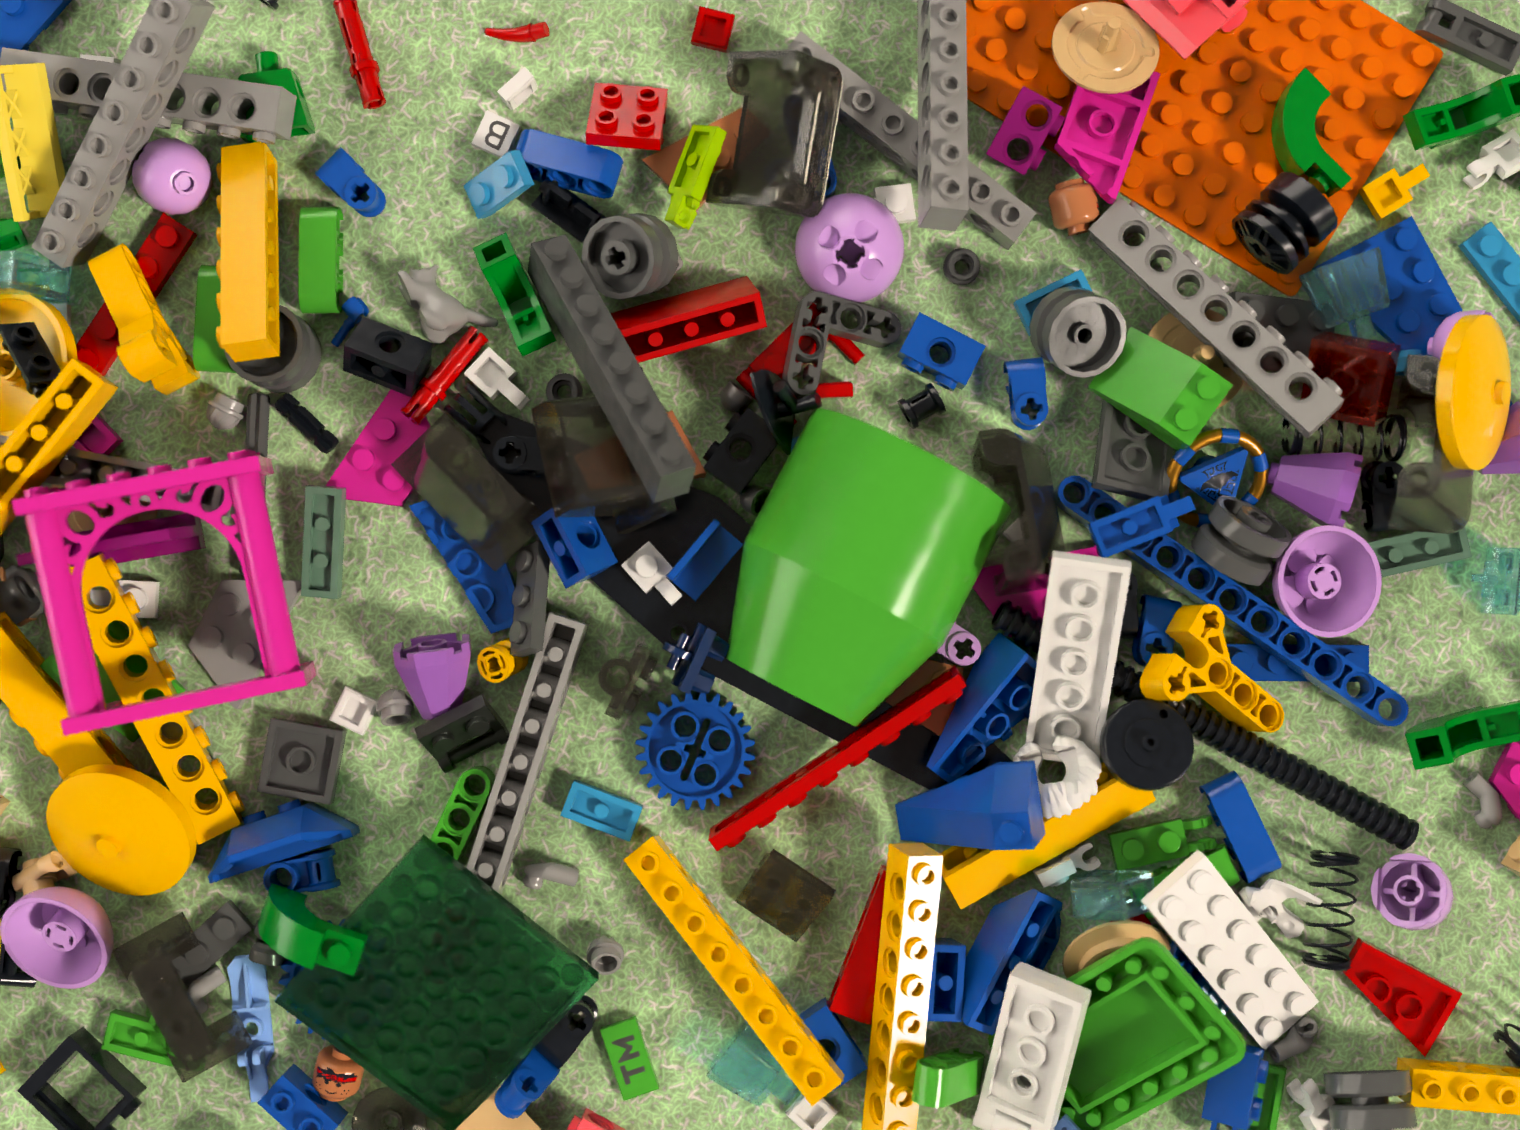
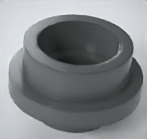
[943,248,980,286]
[546,373,583,411]

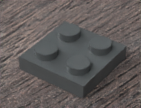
[257,717,347,805]

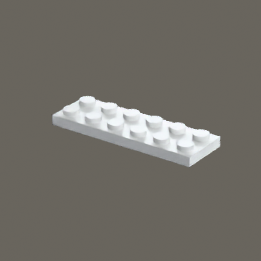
[1025,551,1132,762]
[1140,850,1319,1051]

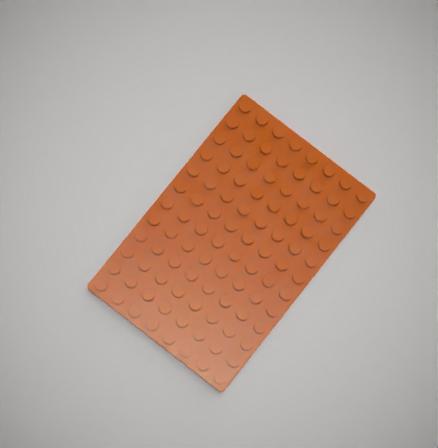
[966,0,1443,297]

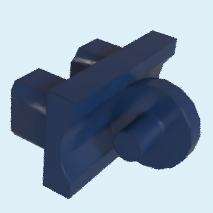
[663,622,729,694]

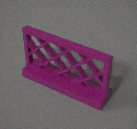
[16,513,206,567]

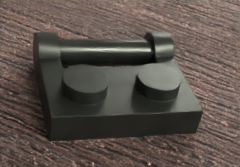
[415,694,510,773]

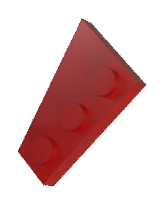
[1342,938,1462,1057]

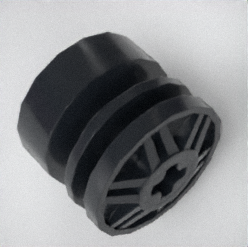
[1232,172,1338,275]

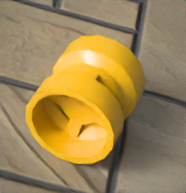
[477,638,528,683]

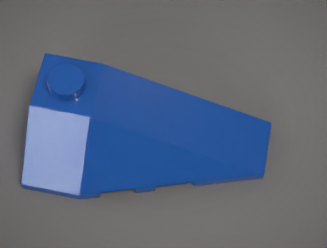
[927,632,1037,783]
[895,761,1046,850]

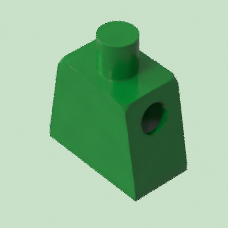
[238,51,315,143]

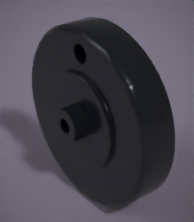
[1100,699,1194,791]

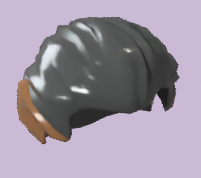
[0,565,45,627]

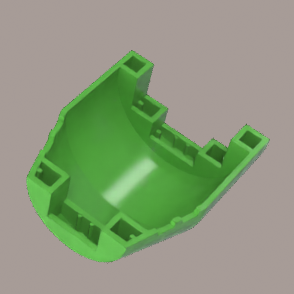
[726,408,1012,727]

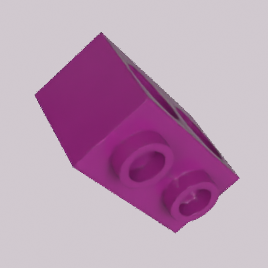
[986,86,1065,175]

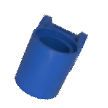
[315,147,386,218]
[1003,357,1048,430]
[1132,594,1182,667]
[263,848,341,893]
[495,1046,560,1119]

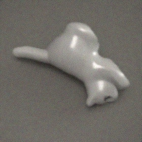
[397,264,499,344]

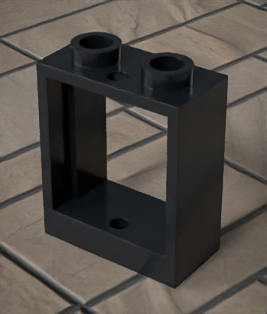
[17,1027,147,1130]

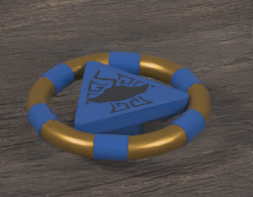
[1167,428,1269,528]

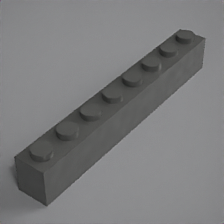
[527,234,697,503]

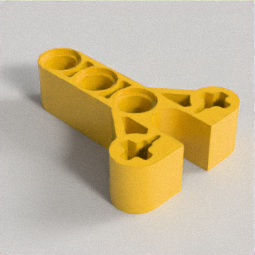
[88,243,200,395]
[1140,604,1284,732]

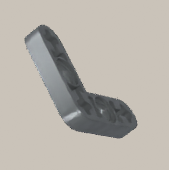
[782,291,901,398]

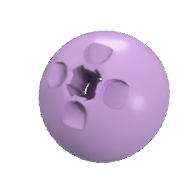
[795,193,904,303]
[1272,525,1382,637]
[0,887,114,989]

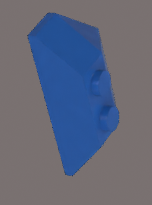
[208,799,360,884]
[962,888,1063,1035]

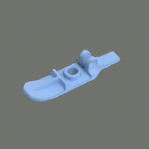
[227,954,274,1102]

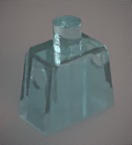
[1299,247,1390,343]
[0,250,72,302]
[1070,870,1155,921]
[707,1021,799,1106]

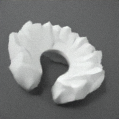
[1013,735,1102,820]

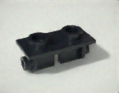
[531,179,607,244]
[0,322,61,398]

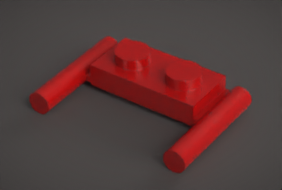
[736,303,865,425]

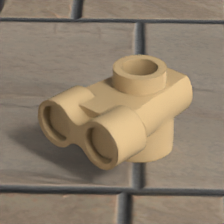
[12,850,78,895]

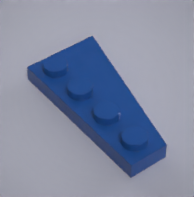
[409,482,516,634]

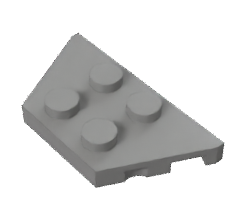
[188,580,301,709]

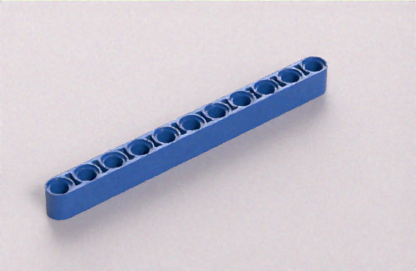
[1054,476,1408,726]

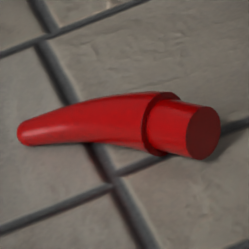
[485,21,550,42]

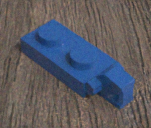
[1086,495,1195,558]

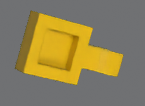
[1358,163,1430,221]

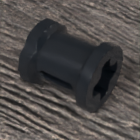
[897,383,946,429]

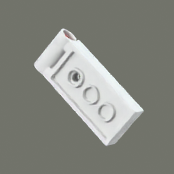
[973,961,1092,1130]

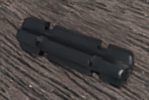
[275,393,339,454]

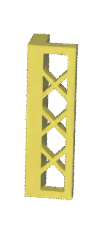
[0,63,65,222]

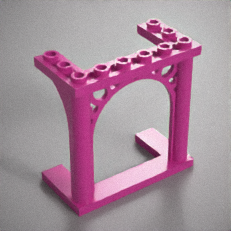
[12,449,316,736]

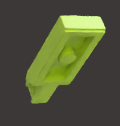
[664,124,727,230]

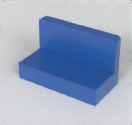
[667,519,743,602]

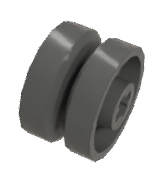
[581,213,679,300]
[1029,286,1127,378]
[224,305,321,393]
[1191,496,1292,586]
[1323,1070,1417,1130]

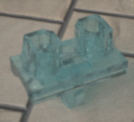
[1471,547,1520,616]

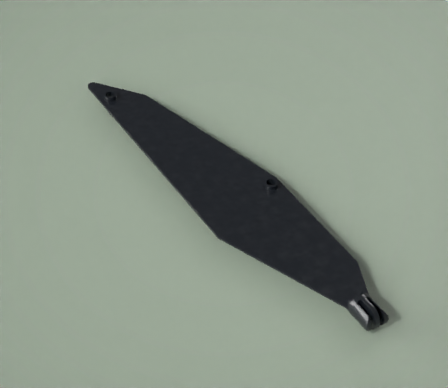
[443,382,1013,790]

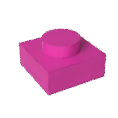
[73,414,123,455]

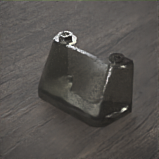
[706,50,843,217]
[1387,354,1474,534]
[971,428,1066,597]

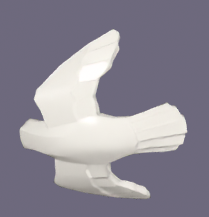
[1239,879,1322,938]

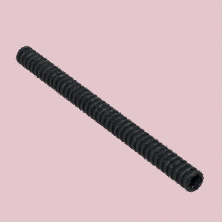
[991,600,1419,850]

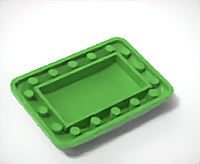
[988,937,1246,1130]

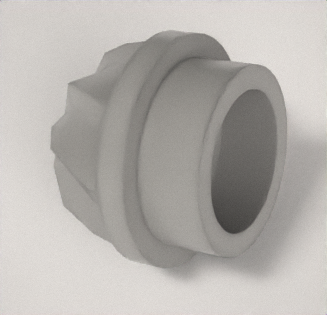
[206,392,245,430]
[376,689,414,726]
[587,935,624,975]

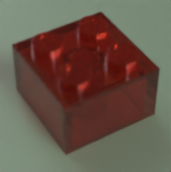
[1300,331,1401,428]

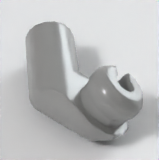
[1463,772,1503,829]
[523,862,579,890]
[181,966,227,1018]
[1268,1016,1318,1063]

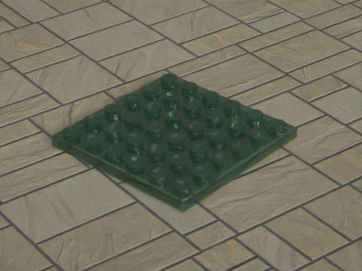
[274,834,599,1130]

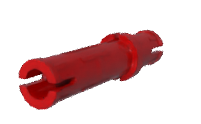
[333,0,386,109]
[400,326,489,426]

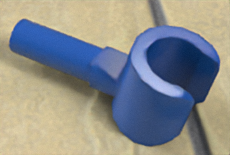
[331,297,369,347]

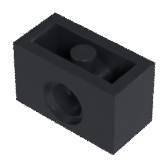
[343,317,432,397]
[703,408,778,496]

